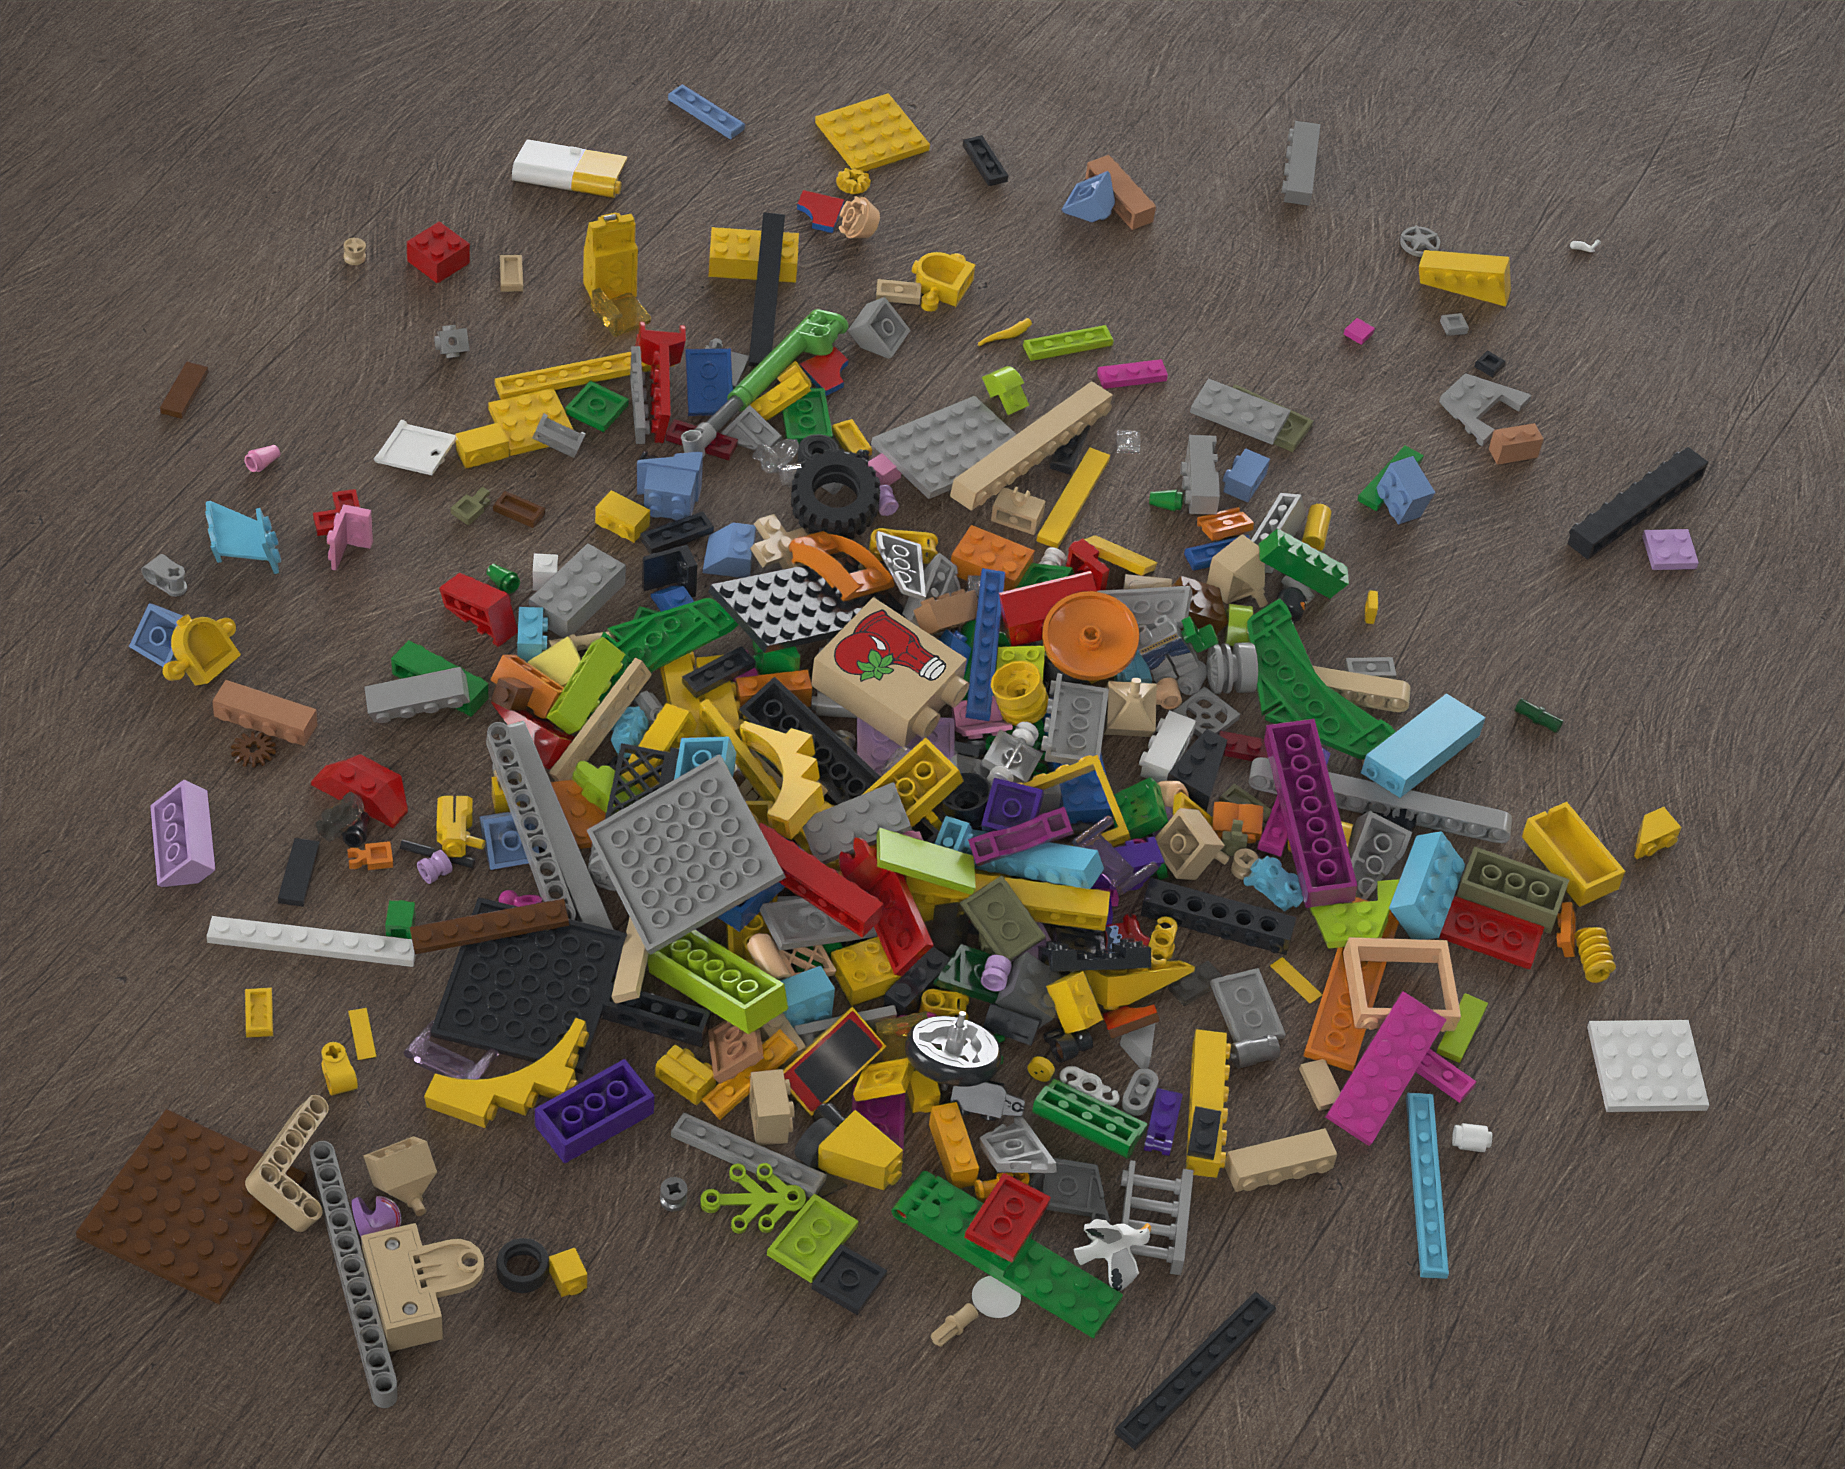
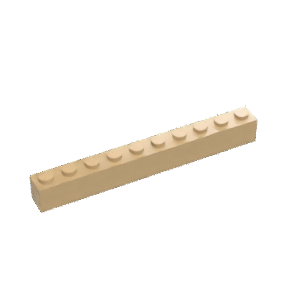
[950,381,1113,511]

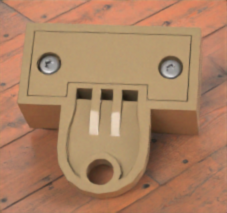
[361,1223,484,1352]

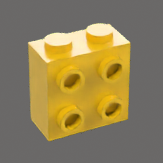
[831,937,902,1006]

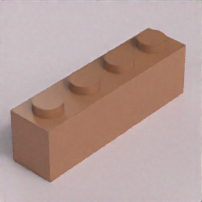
[1085,155,1156,230]
[213,680,317,746]

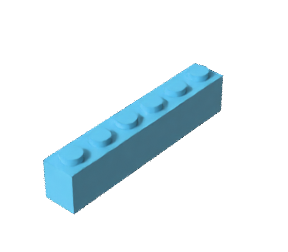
[966,829,1104,889]

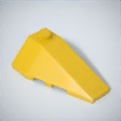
[1084,960,1195,1010]

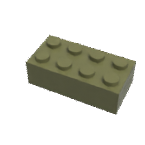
[1456,846,1569,934]

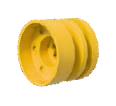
[990,661,1049,726]

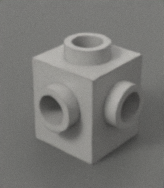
[434,325,469,358]

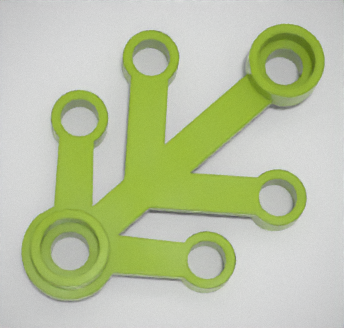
[700,1163,806,1234]

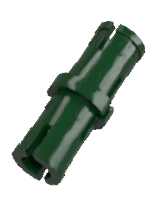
[1514,698,1564,734]

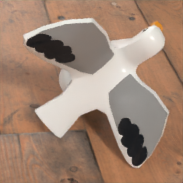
[1074,1219,1151,1292]

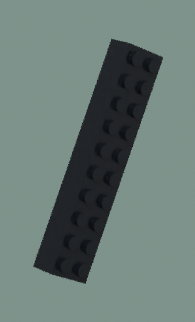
[739,677,939,844]

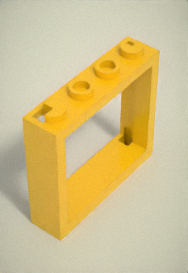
[1018,755,1131,848]

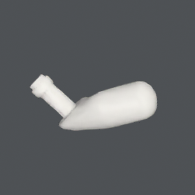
[1570,240,1601,253]

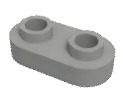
[1122,1069,1158,1116]

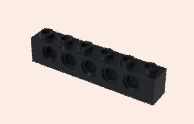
[1140,878,1297,955]

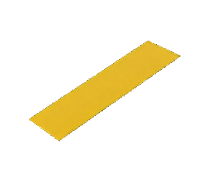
[1270,957,1323,1004]
[348,1008,376,1060]

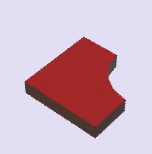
[1103,1005,1160,1038]

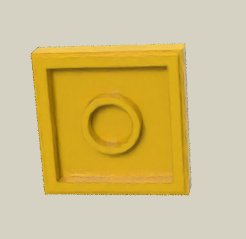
[853,1058,914,1102]

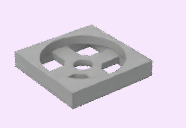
[1173,687,1240,737]

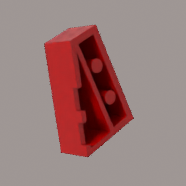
[439,573,518,647]

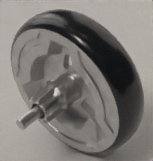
[905,1011,1002,1090]

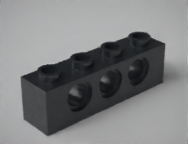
[602,982,711,1048]

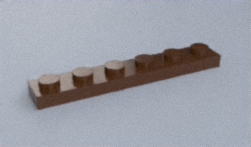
[410,898,569,955]

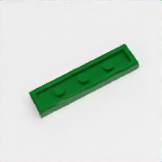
[1357,445,1424,511]

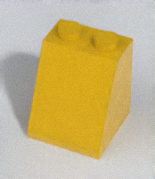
[818,1110,903,1190]

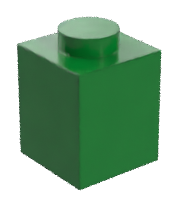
[385,900,416,939]

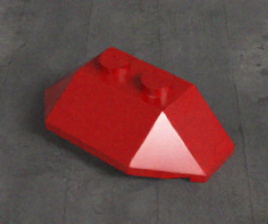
[311,754,408,828]

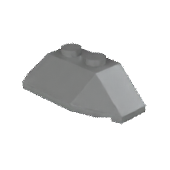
[902,553,961,636]

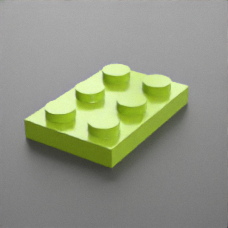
[767,1194,859,1283]

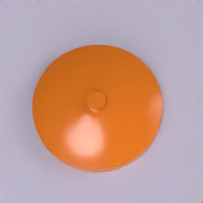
[1042,591,1139,681]

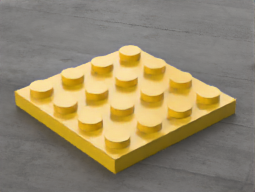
[815,93,930,172]

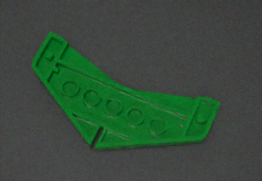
[587,598,739,720]
[1247,598,1396,760]

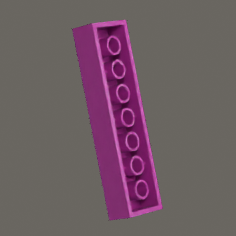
[1264,719,1358,908]

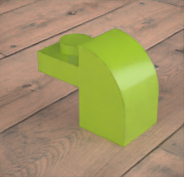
[982,366,1029,415]
[1224,604,1253,646]

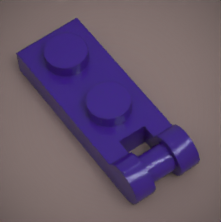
[1144,1088,1183,1156]

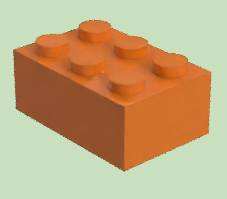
[951,525,1035,592]

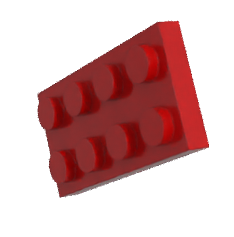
[1439,896,1544,970]

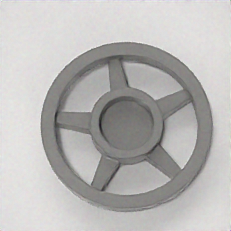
[1400,225,1440,257]

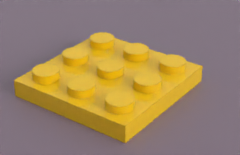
[488,388,574,456]

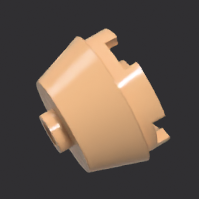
[839,196,880,238]

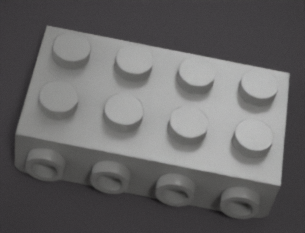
[1041,673,1109,765]

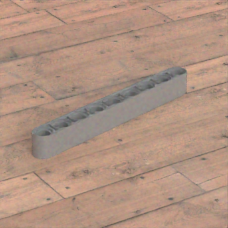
[486,722,576,920]

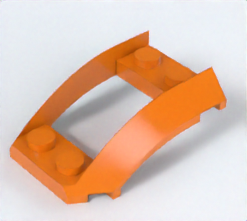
[789,531,895,601]

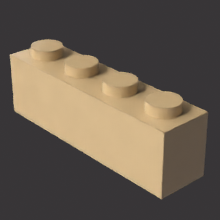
[1224,1128,1337,1192]

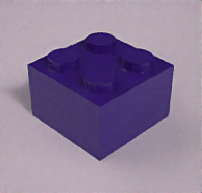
[981,778,1044,832]

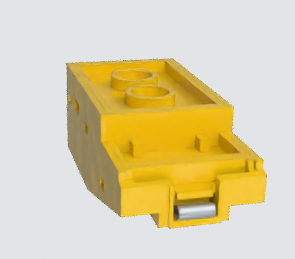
[583,213,638,306]

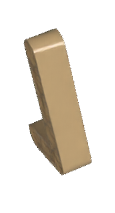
[245,1095,329,1232]

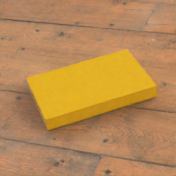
[1084,535,1157,576]

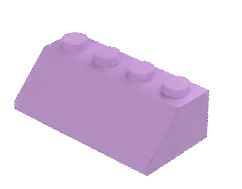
[150,780,215,887]

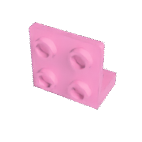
[327,504,373,570]
[952,696,1013,739]

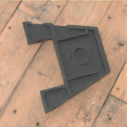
[1030,1158,1110,1243]

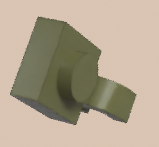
[451,487,491,526]
[1221,819,1248,856]

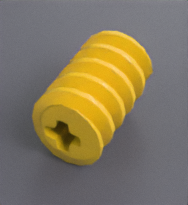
[1574,927,1616,983]

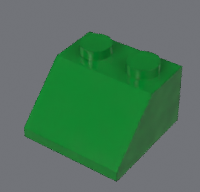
[752,641,800,675]

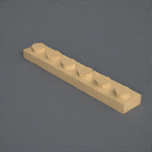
[549,658,652,781]

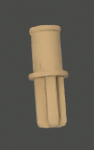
[931,1303,978,1347]

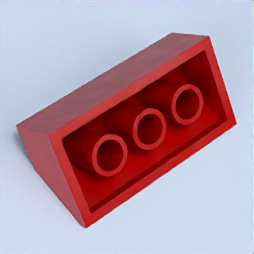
[999,571,1097,647]

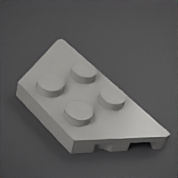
[979,1116,1057,1173]

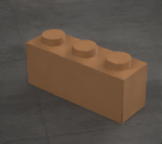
[913,589,978,635]

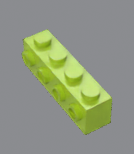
[546,637,625,735]

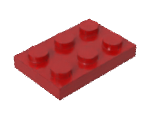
[964,1173,1051,1262]

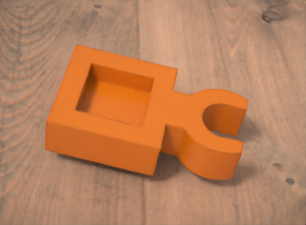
[347,841,393,870]

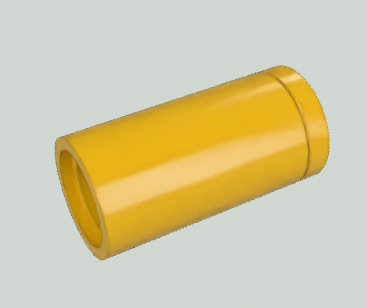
[1302,504,1331,552]

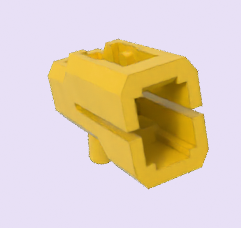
[436,796,485,857]

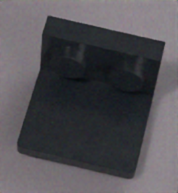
[642,545,698,598]

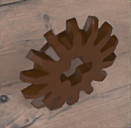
[231,731,276,768]

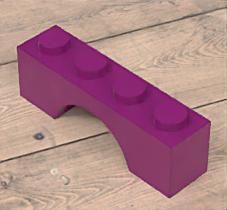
[968,807,1074,866]

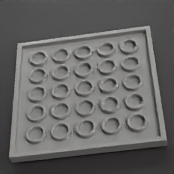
[587,754,786,955]

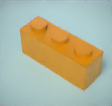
[929,1102,979,1188]

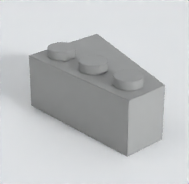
[1180,435,1220,515]

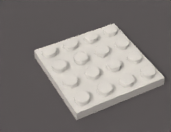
[1587,1020,1709,1112]

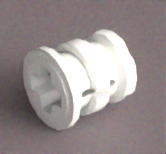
[1039,547,1066,566]

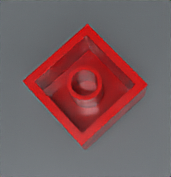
[407,221,470,284]

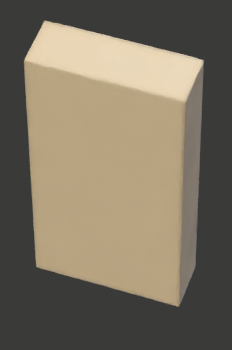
[500,255,523,292]
[1299,1059,1340,1111]

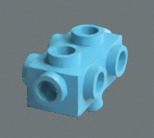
[611,706,649,758]
[1243,856,1304,911]

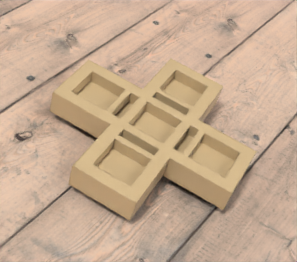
[750,514,808,569]

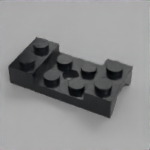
[1038,938,1151,972]

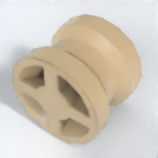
[344,238,366,265]
[1231,848,1258,880]

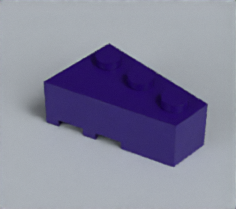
[1087,837,1165,890]

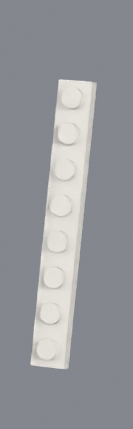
[207,916,416,967]

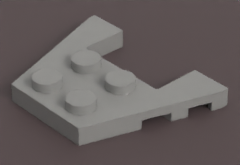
[1439,373,1531,446]

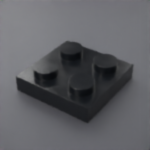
[811,1244,887,1315]

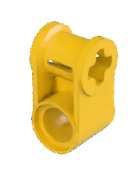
[919,989,969,1020]
[321,1042,358,1096]

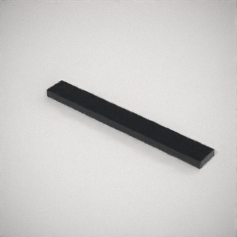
[748,212,785,367]
[1114,1291,1276,1450]

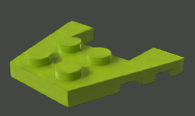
[1309,879,1400,948]

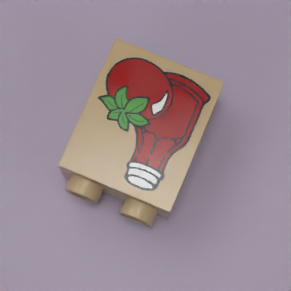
[811,597,969,748]

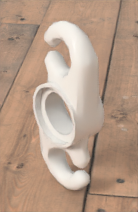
[1059,1066,1120,1107]

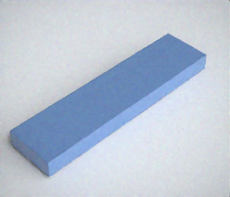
[668,84,745,139]

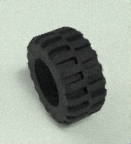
[791,449,880,539]

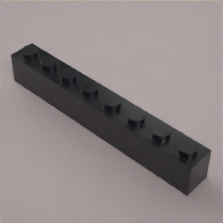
[1567,447,1708,560]

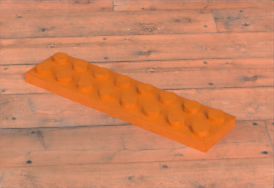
[1303,897,1399,1072]

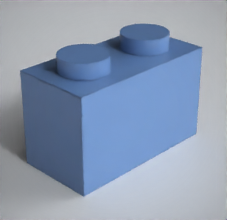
[1223,448,1270,502]

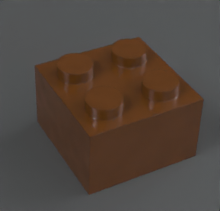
[1171,576,1228,636]

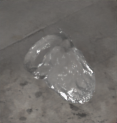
[752,439,799,473]

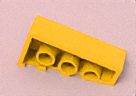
[1419,250,1511,307]

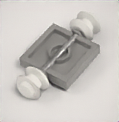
[980,722,1043,787]

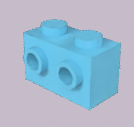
[517,607,548,663]
[935,816,975,853]

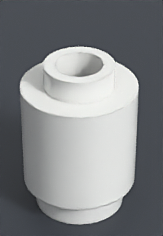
[1452,1123,1492,1152]

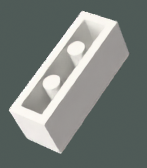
[1139,710,1196,783]

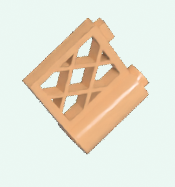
[747,933,836,981]

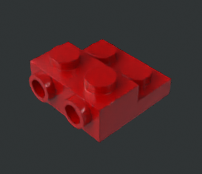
[1065,538,1109,591]

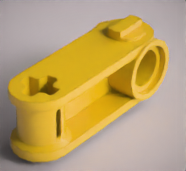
[869,528,938,564]

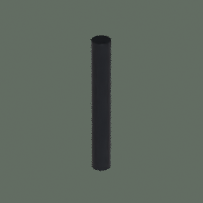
[400,839,475,868]

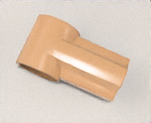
[1156,677,1182,710]

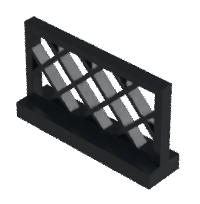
[605,743,679,819]

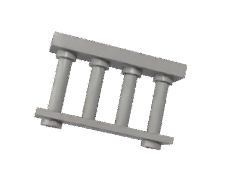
[1121,1160,1194,1275]

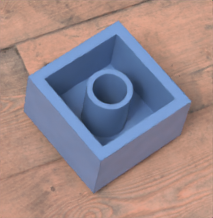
[1376,456,1435,524]

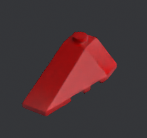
[491,702,575,769]

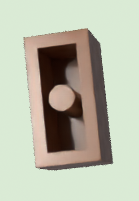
[1489,423,1544,464]

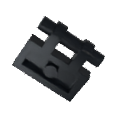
[1051,924,1105,954]

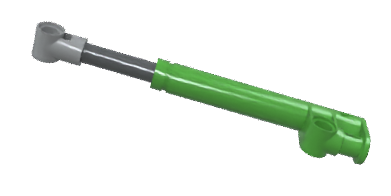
[681,309,848,457]

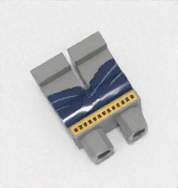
[1138,614,1199,684]

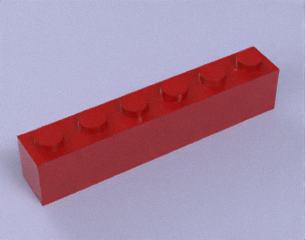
[758,823,883,938]

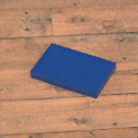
[685,349,733,416]

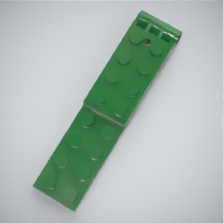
[891,1171,1123,1339]

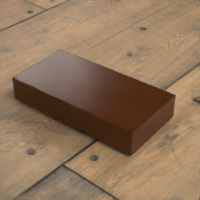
[493,491,545,528]

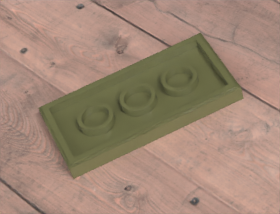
[1232,384,1314,453]

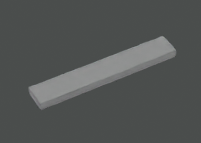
[671,1113,827,1198]

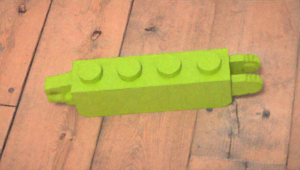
[572,761,642,816]

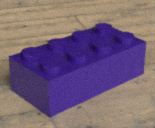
[535,1059,654,1164]

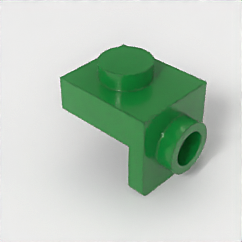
[1181,616,1218,653]

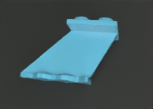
[205,501,281,574]

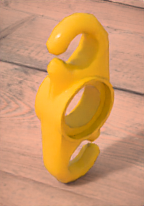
[1148,916,1178,967]

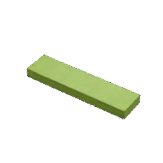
[1023,325,1114,361]

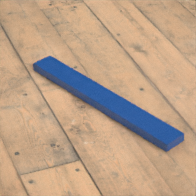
[965,568,1005,721]

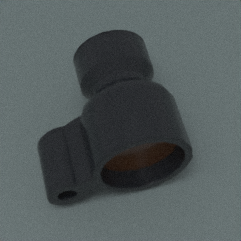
[1043,1028,1093,1063]

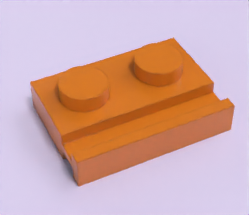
[1197,507,1254,541]

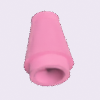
[245,445,280,472]

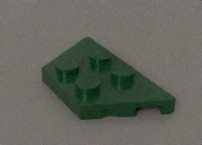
[934,944,1001,1007]

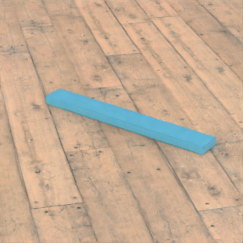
[1406,1093,1449,1279]

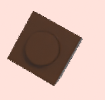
[491,678,534,711]

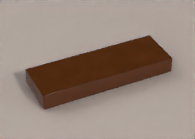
[160,362,209,419]

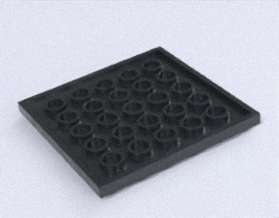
[430,897,627,1074]

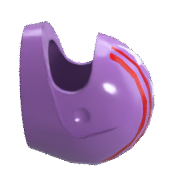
[352,1196,401,1237]

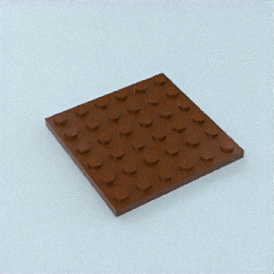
[76,1109,307,1305]

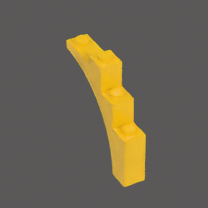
[739,721,824,840]
[424,1018,589,1128]

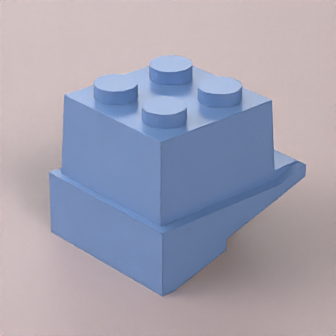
[637,452,703,521]

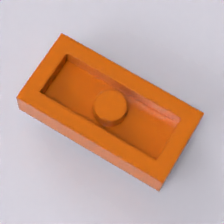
[1557,902,1576,957]

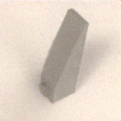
[876,531,926,600]

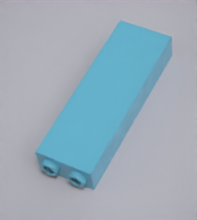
[1361,694,1486,798]

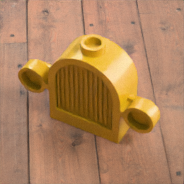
[911,252,976,312]
[163,614,241,686]

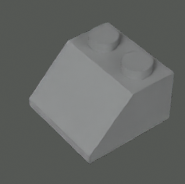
[847,297,911,359]

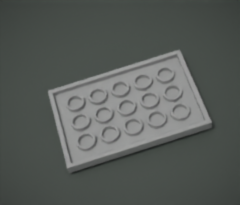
[871,396,1017,499]

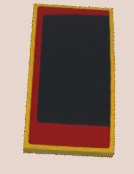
[783,1007,886,1116]

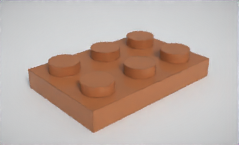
[708,1020,764,1084]

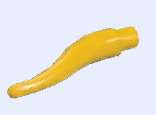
[978,318,1032,346]

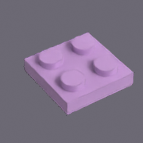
[1642,529,1699,570]

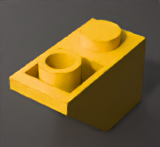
[1634,807,1681,859]

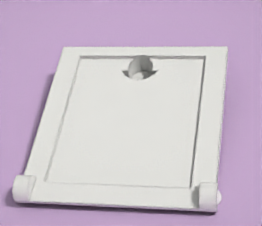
[374,420,455,475]

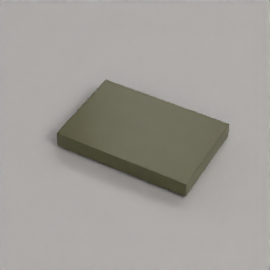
[960,876,1046,962]

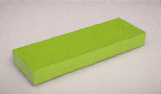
[1436,993,1488,1063]

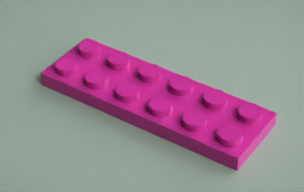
[1325,991,1447,1146]

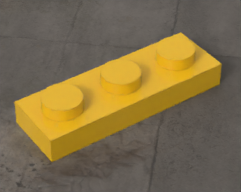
[750,372,811,421]

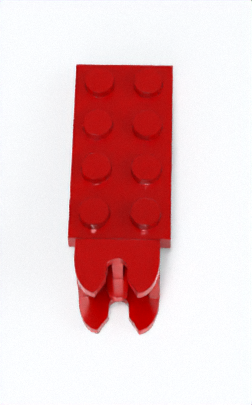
[635,321,686,443]
[839,837,934,976]

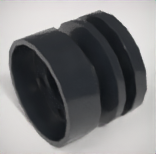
[941,773,991,832]

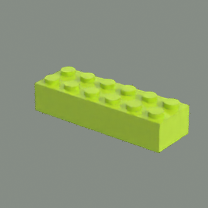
[647,930,789,1034]

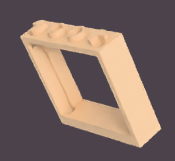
[1343,937,1461,1032]

